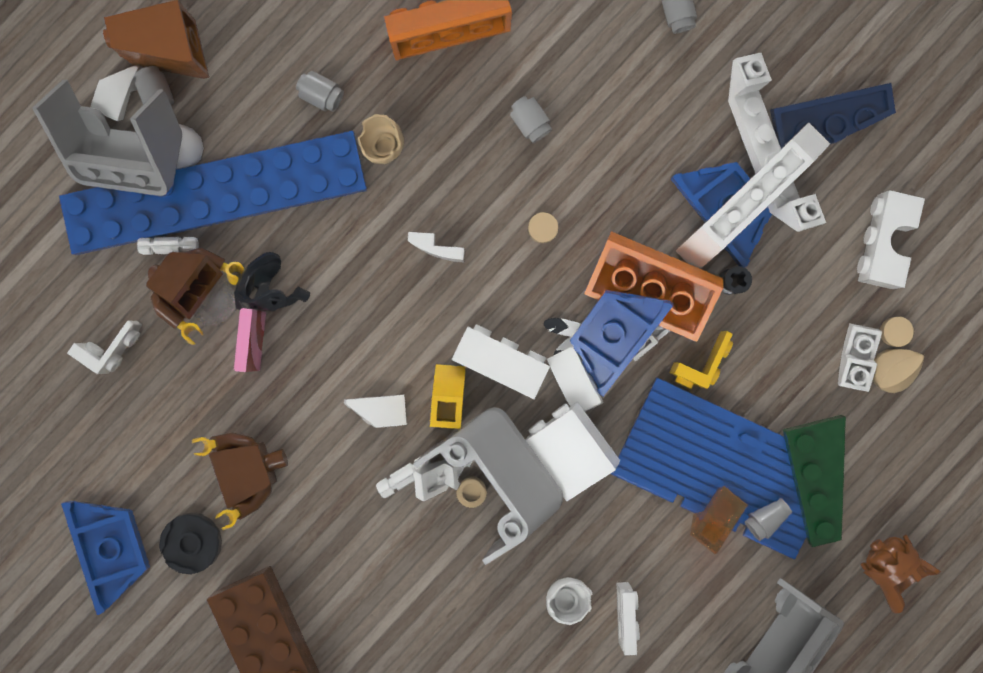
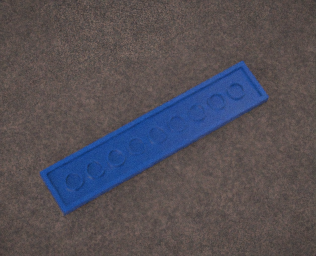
[59,131,367,255]

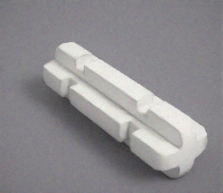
[137,237,199,255]
[376,456,431,498]

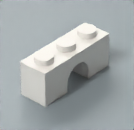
[857,190,925,289]

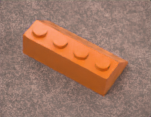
[384,0,512,60]
[584,231,723,342]

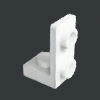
[67,320,142,374]

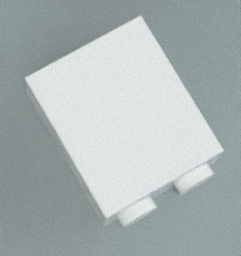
[526,402,620,501]

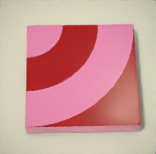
[234,308,266,372]

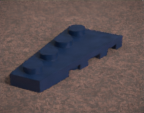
[770,83,896,149]

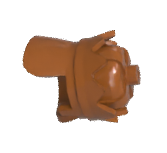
[860,534,941,613]

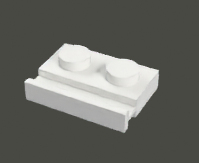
[616,582,640,655]

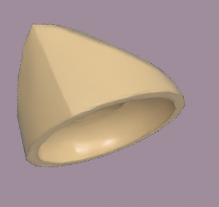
[873,349,924,393]

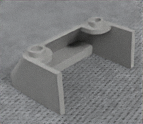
[32,80,182,196]
[413,407,563,565]
[724,578,844,673]

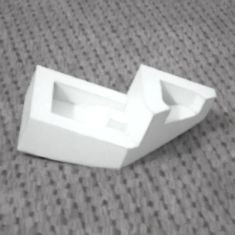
[90,65,142,121]
[408,232,465,263]
[344,395,407,428]
[414,460,472,502]

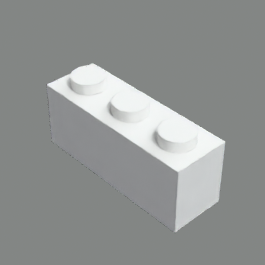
[452,324,550,399]

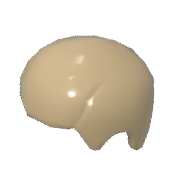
[358,114,404,164]

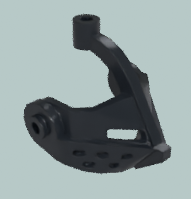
[234,252,310,312]

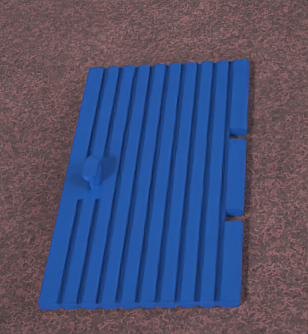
[610,377,807,559]

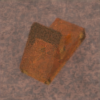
[690,486,748,554]

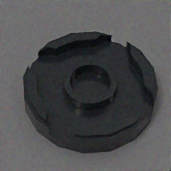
[159,513,222,575]

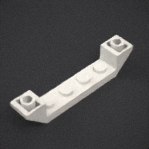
[728,53,826,232]
[675,123,830,269]

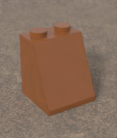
[103,0,209,79]

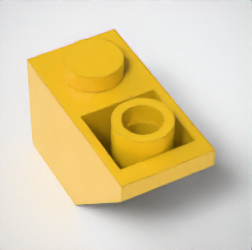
[430,364,466,429]

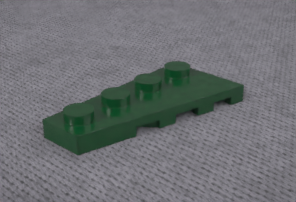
[782,415,846,547]

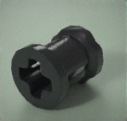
[719,266,752,295]

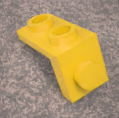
[669,331,733,389]

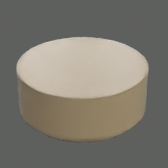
[528,212,558,244]
[880,317,914,347]
[457,476,487,508]

